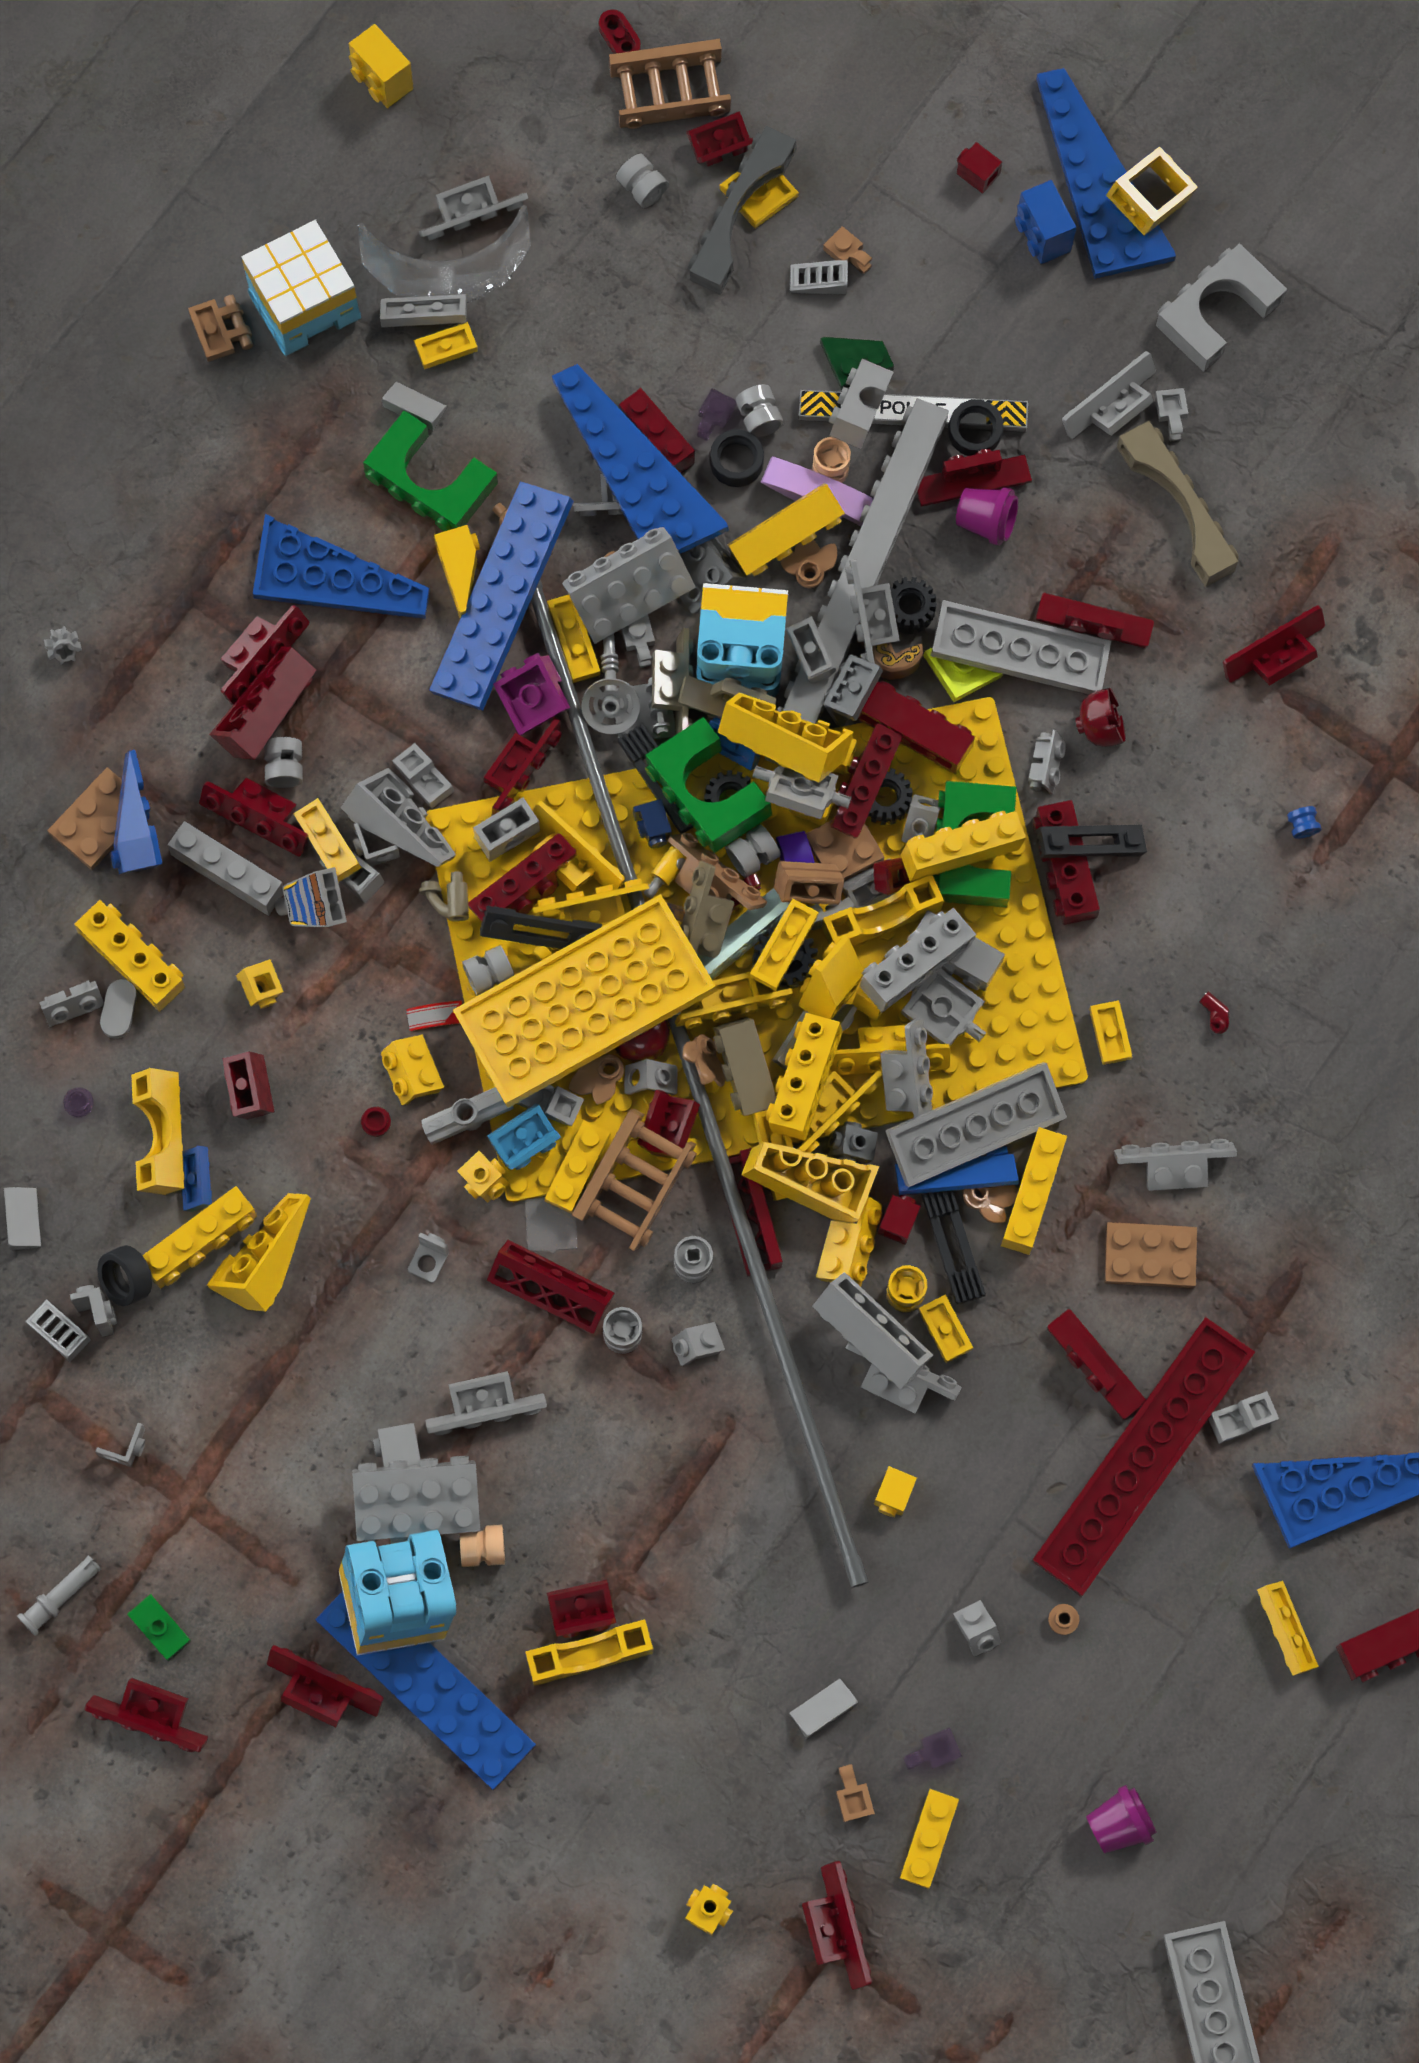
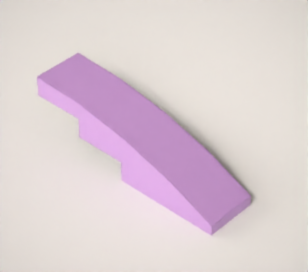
[761,457,874,527]

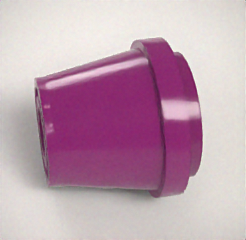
[956,487,1019,546]
[1086,1785,1157,1854]

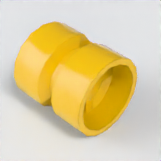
[886,1265,927,1312]

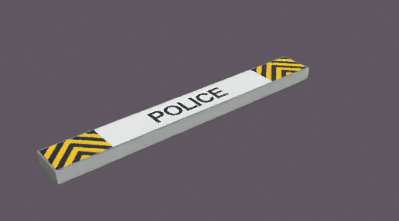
[799,390,1028,432]

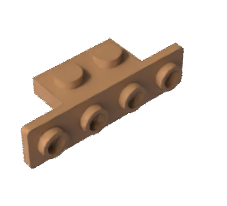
[668,833,767,910]

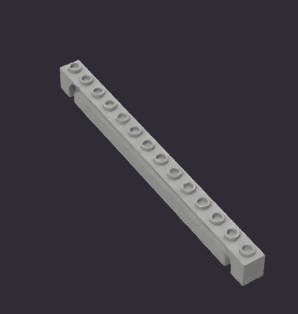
[765,398,949,765]

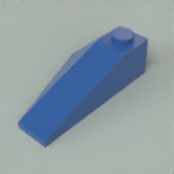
[110,750,162,874]

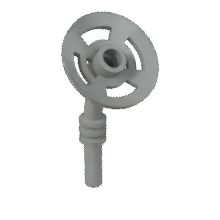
[581,633,640,734]

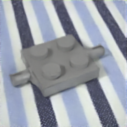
[753,765,852,819]
[901,968,987,1046]

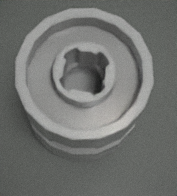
[616,153,669,208]
[736,384,784,438]
[264,737,303,788]
[725,824,781,878]
[462,945,514,996]
[674,1236,713,1283]
[603,1307,642,1354]

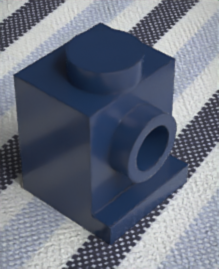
[633,799,672,849]

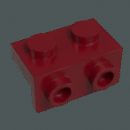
[686,111,753,166]
[637,1090,700,1159]
[547,1579,616,1638]

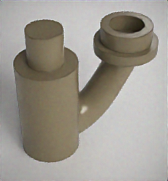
[419,871,469,921]

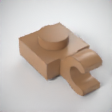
[823,226,872,274]
[836,1764,875,1822]

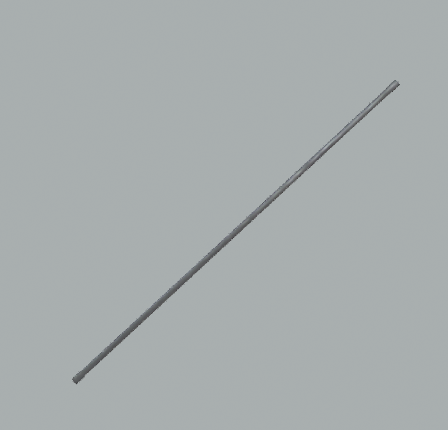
[531,579,869,1588]

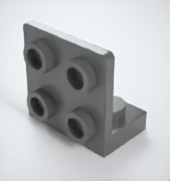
[680,537,747,613]
[823,654,883,727]

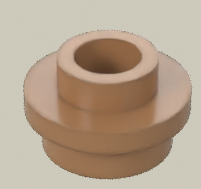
[1048,1604,1079,1635]

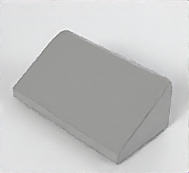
[382,382,447,431]
[842,859,900,908]
[4,1187,41,1250]
[789,1679,858,1739]

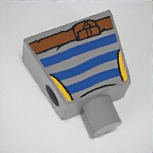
[275,867,347,927]

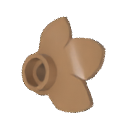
[780,540,838,588]
[682,1034,725,1087]
[569,1054,624,1105]
[963,1185,1019,1223]

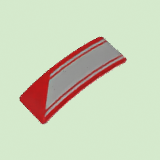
[407,1000,462,1031]

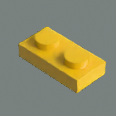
[414,322,478,370]
[1089,1000,1133,1065]
[918,1295,973,1363]

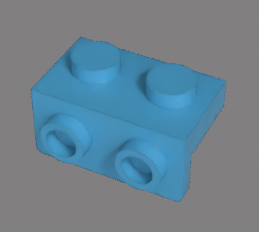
[487,1103,561,1170]

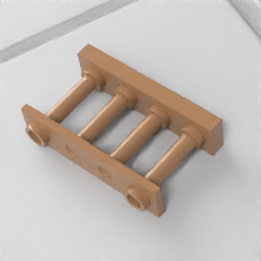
[609,39,731,129]
[572,1109,697,1251]

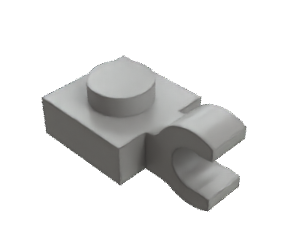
[1155,388,1188,442]
[621,615,655,668]

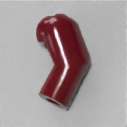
[1199,991,1229,1034]

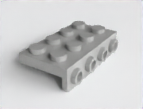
[562,527,696,644]
[352,1456,480,1541]

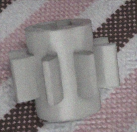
[44,626,82,665]

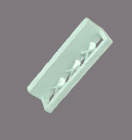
[697,888,790,980]

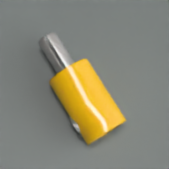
[644,846,687,898]

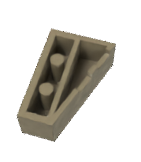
[713,1017,776,1116]

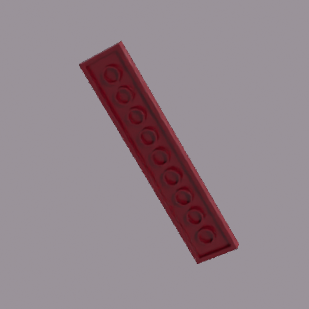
[1032,1317,1255,1597]

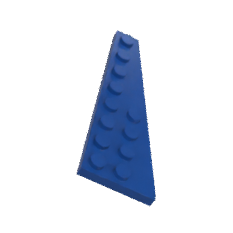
[1036,68,1176,279]
[552,364,729,554]

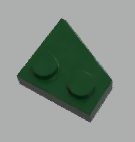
[820,337,894,390]

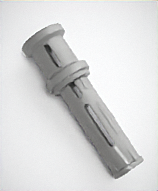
[17,1555,102,1636]

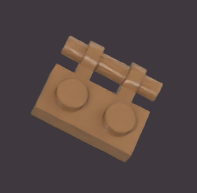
[188,295,253,362]

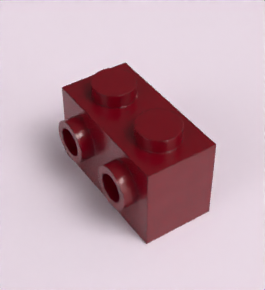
[222,1051,275,1120]

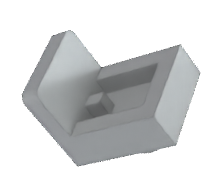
[672,1322,725,1366]
[953,1600,1001,1656]

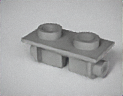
[1028,730,1066,795]
[39,980,104,1027]

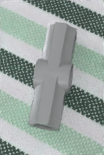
[421,1087,514,1145]

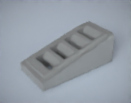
[790,260,848,294]
[319,852,384,903]
[26,1299,91,1362]

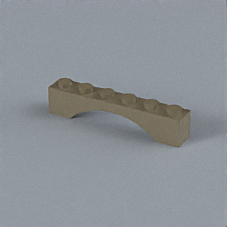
[1117,421,1239,587]

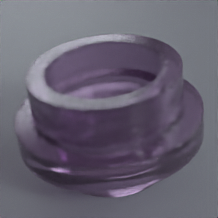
[63,1087,94,1118]

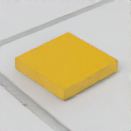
[719,171,799,229]

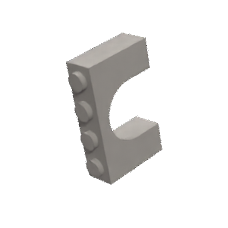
[1156,243,1287,372]

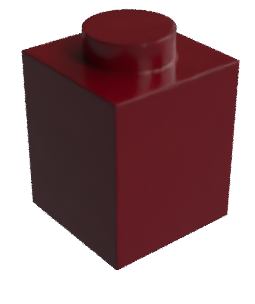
[957,142,1002,194]
[878,1195,921,1245]

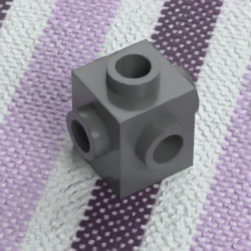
[828,1122,878,1164]

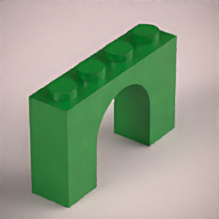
[363,410,498,532]
[645,717,772,853]
[933,781,1017,907]

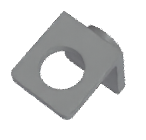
[902,794,940,843]
[353,823,400,867]
[624,1059,677,1095]
[408,1233,449,1283]
[95,1423,146,1467]

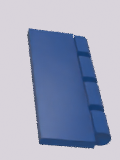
[895,1146,1019,1195]

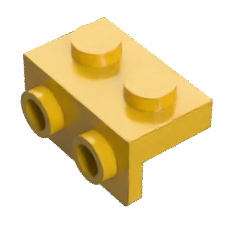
[381,1034,444,1105]

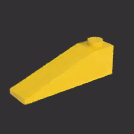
[207,1193,311,1312]

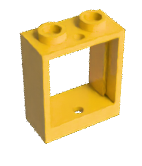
[1106,147,1198,236]

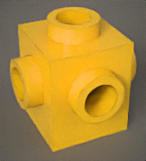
[457,1151,510,1203]
[685,1884,733,1936]

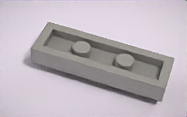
[380,294,467,327]

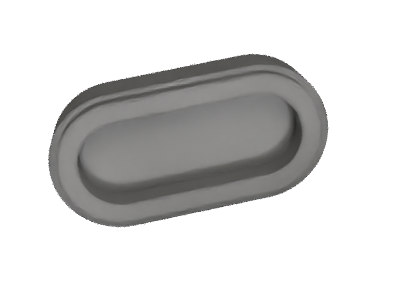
[100,979,137,1039]

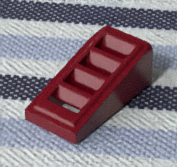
[873,858,914,895]

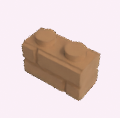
[774,861,844,905]

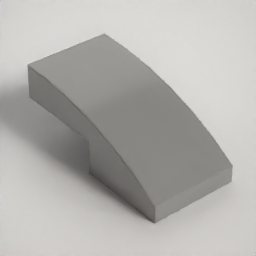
[392,743,454,808]
[516,1085,584,1126]
[1208,1391,1279,1444]

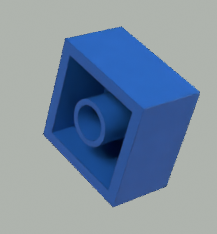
[1015,180,1076,264]

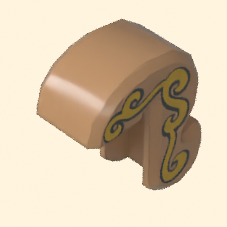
[857,623,923,680]

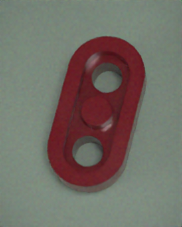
[599,9,641,54]

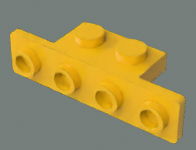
[531,801,625,892]
[532,878,650,934]
[675,972,793,1029]
[830,1025,950,1075]
[797,1069,883,1153]
[816,1197,882,1287]

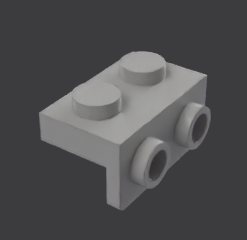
[70,1285,117,1337]

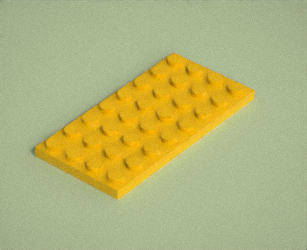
[453,894,718,1108]

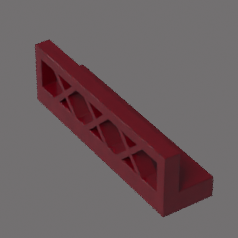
[724,1148,783,1277]
[486,1240,615,1334]

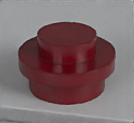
[361,1107,391,1137]

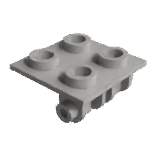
[615,677,675,739]

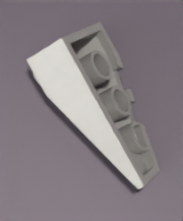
[341,768,456,867]

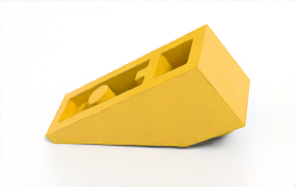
[434,525,480,618]

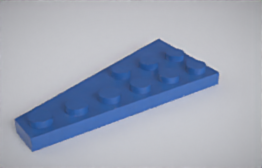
[253,514,429,619]
[1252,1452,1419,1549]

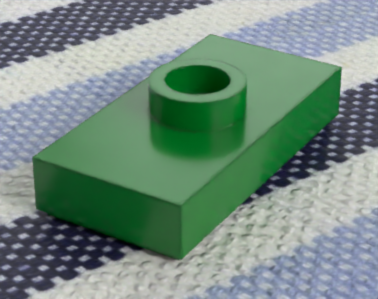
[127,1594,191,1661]

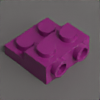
[493,653,571,735]

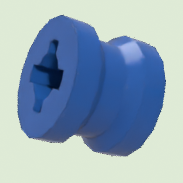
[1287,806,1322,839]

